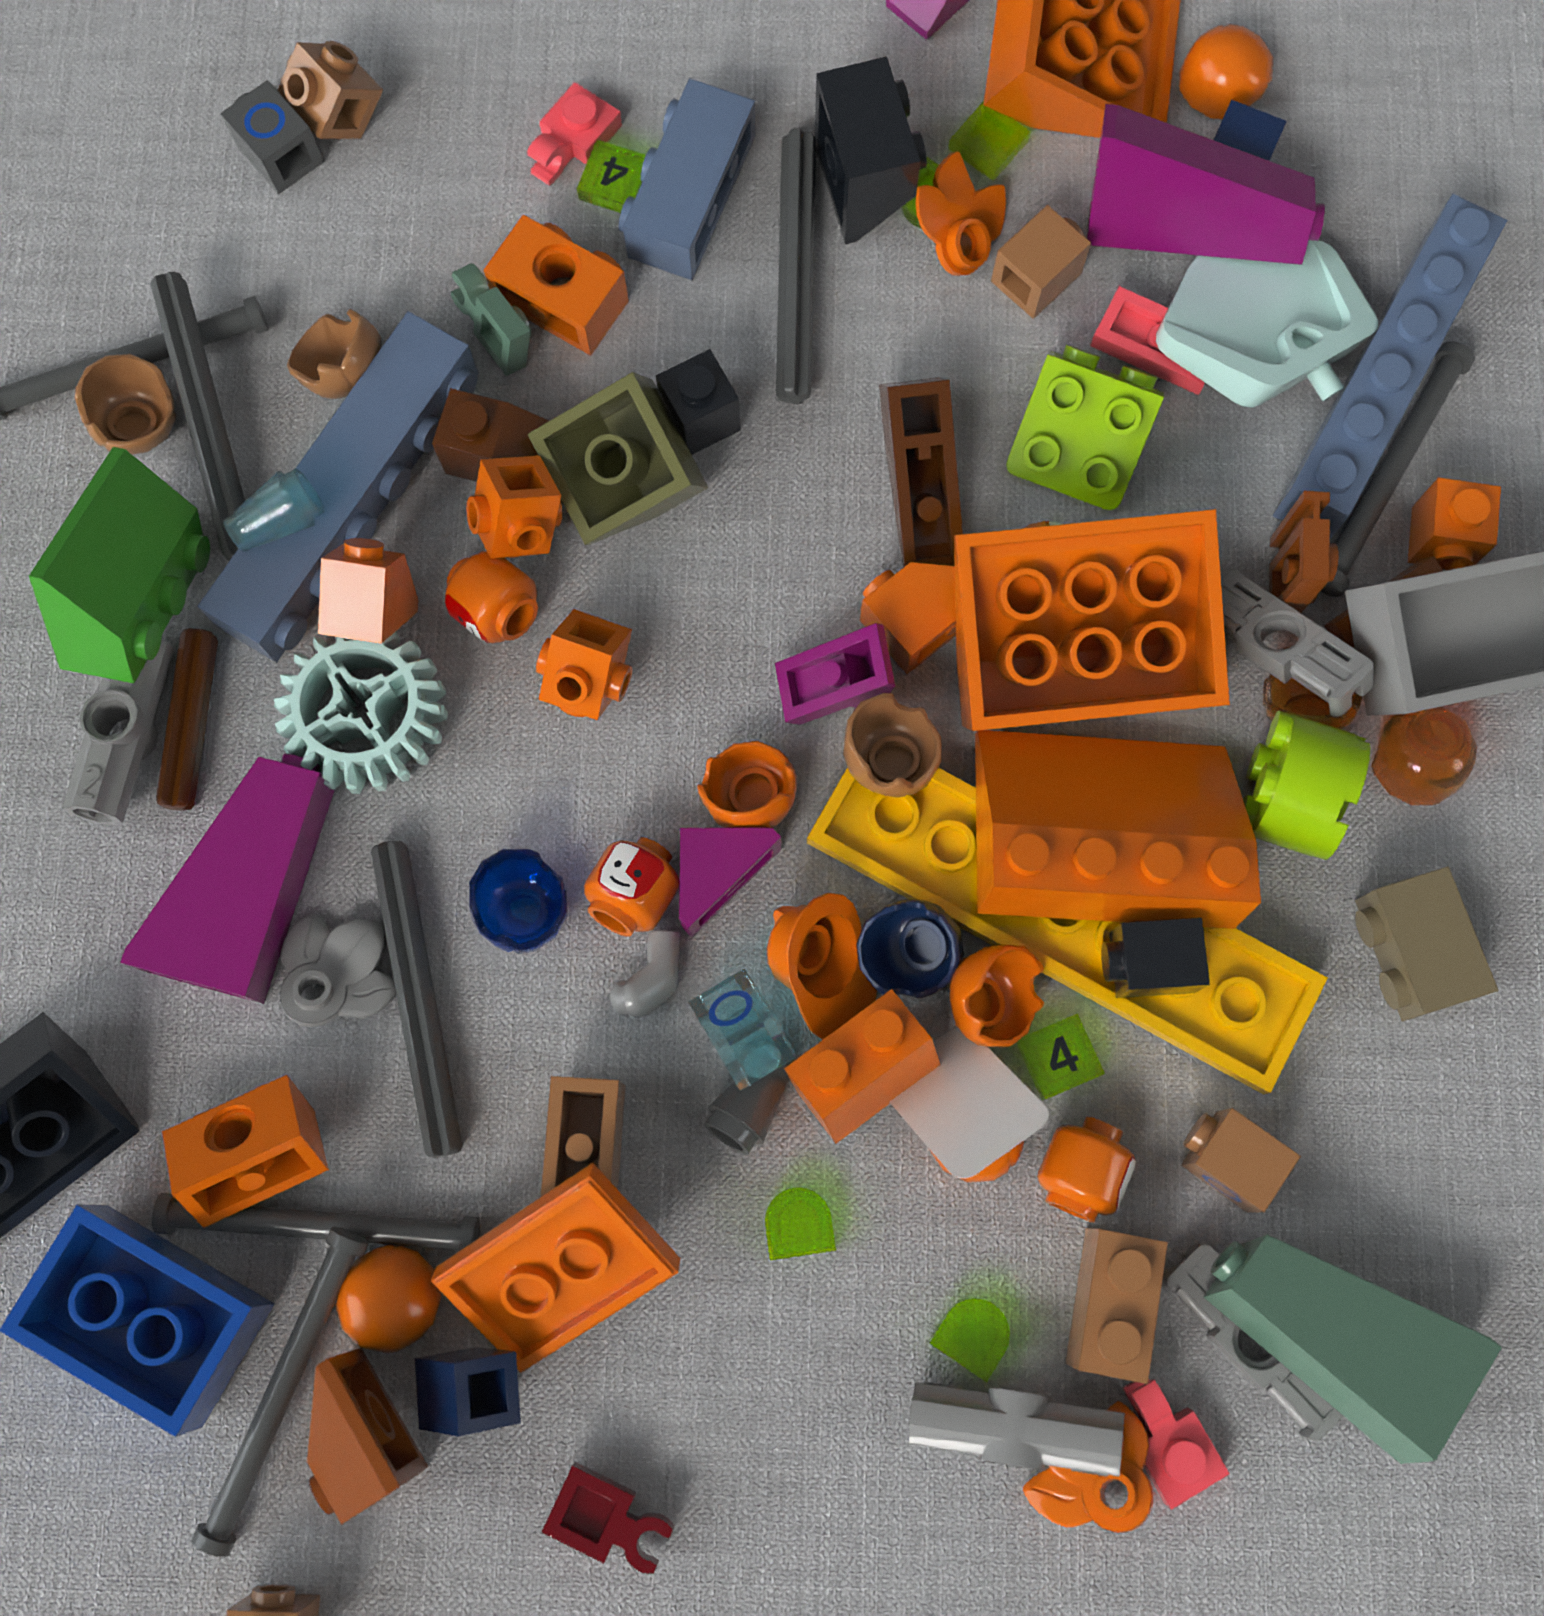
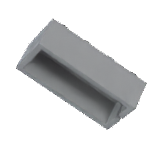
[1345,551,1544,716]

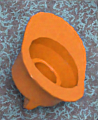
[767,893,877,1040]

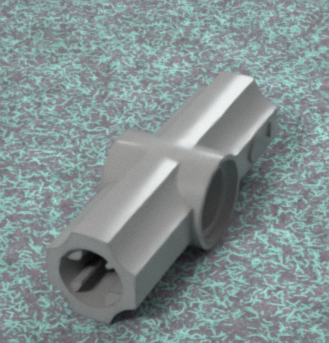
[62,639,174,826]
[908,1382,1125,1477]

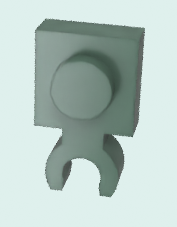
[451,263,532,376]

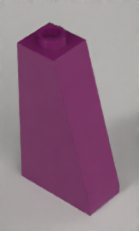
[1087,104,1325,265]
[120,754,335,1004]

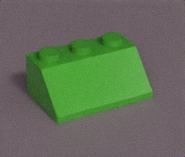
[29,447,210,684]

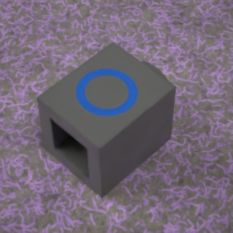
[220,80,324,195]

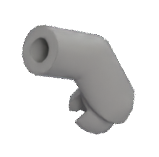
[610,931,680,1018]

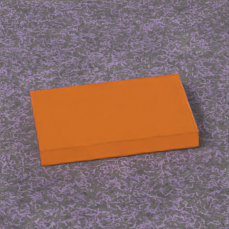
[431,1163,681,1373]

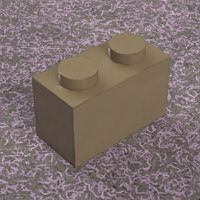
[1355,866,1499,1022]

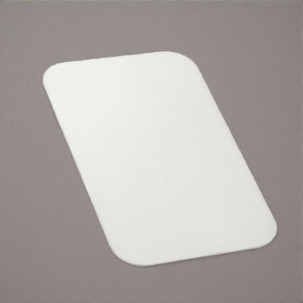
[889,1027,1049,1178]

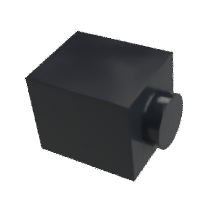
[656,349,741,455]
[1101,918,1210,998]

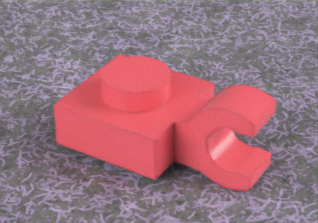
[527,82,622,185]
[1122,1379,1230,1510]

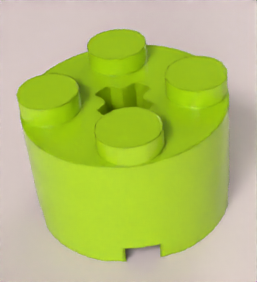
[1243,710,1371,860]

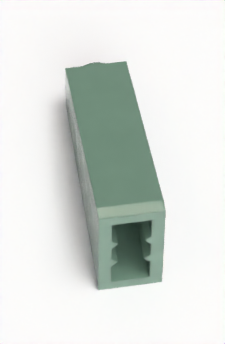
[1204,1234,1502,1464]

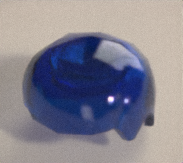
[468,849,568,954]

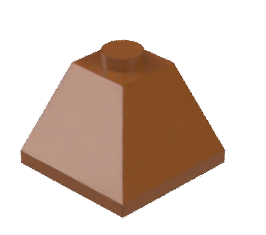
[307,1348,428,1525]

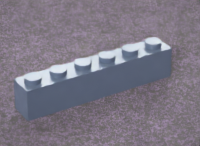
[1272,193,1508,539]
[197,311,479,663]

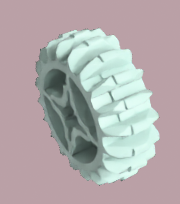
[273,632,448,794]

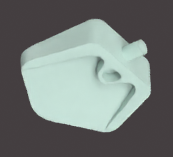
[1156,241,1379,408]

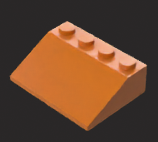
[983,0,1180,138]
[954,509,1230,731]
[975,730,1261,929]

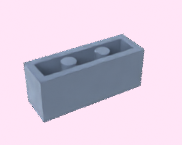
[618,78,756,280]

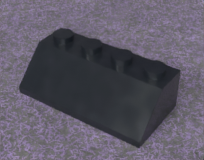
[0,1012,140,1238]

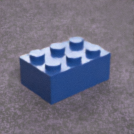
[0,1205,275,1437]

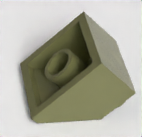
[527,372,709,545]

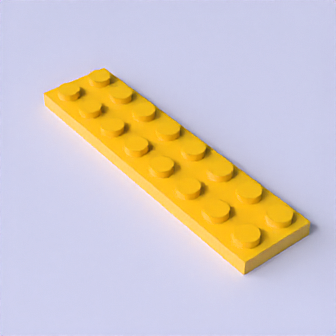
[807,767,1328,1095]

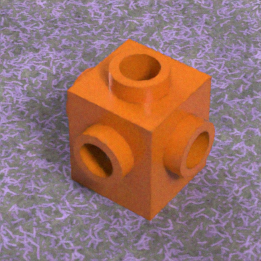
[466,456,562,559]
[536,609,632,720]

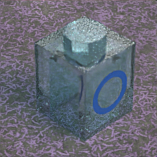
[688,969,797,1091]

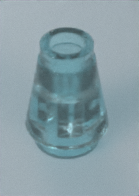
[223,468,325,552]

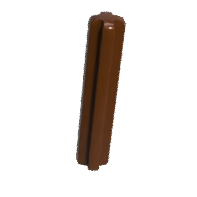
[156,628,218,811]

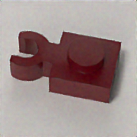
[541,1462,674,1574]

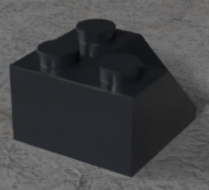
[815,56,927,245]

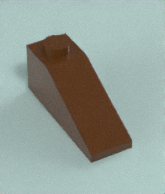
[879,377,963,568]
[432,388,563,503]

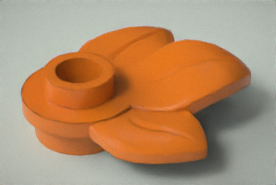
[916,151,1006,276]
[1023,1401,1154,1533]

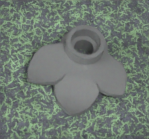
[280,913,396,1027]

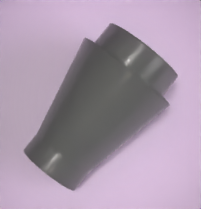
[704,1052,790,1155]

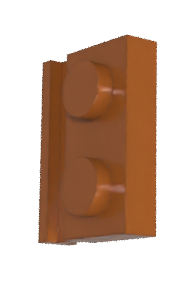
[1269,490,1339,613]

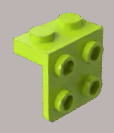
[1006,344,1164,510]

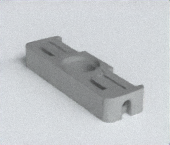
[1220,567,1374,717]
[1162,1244,1344,1441]

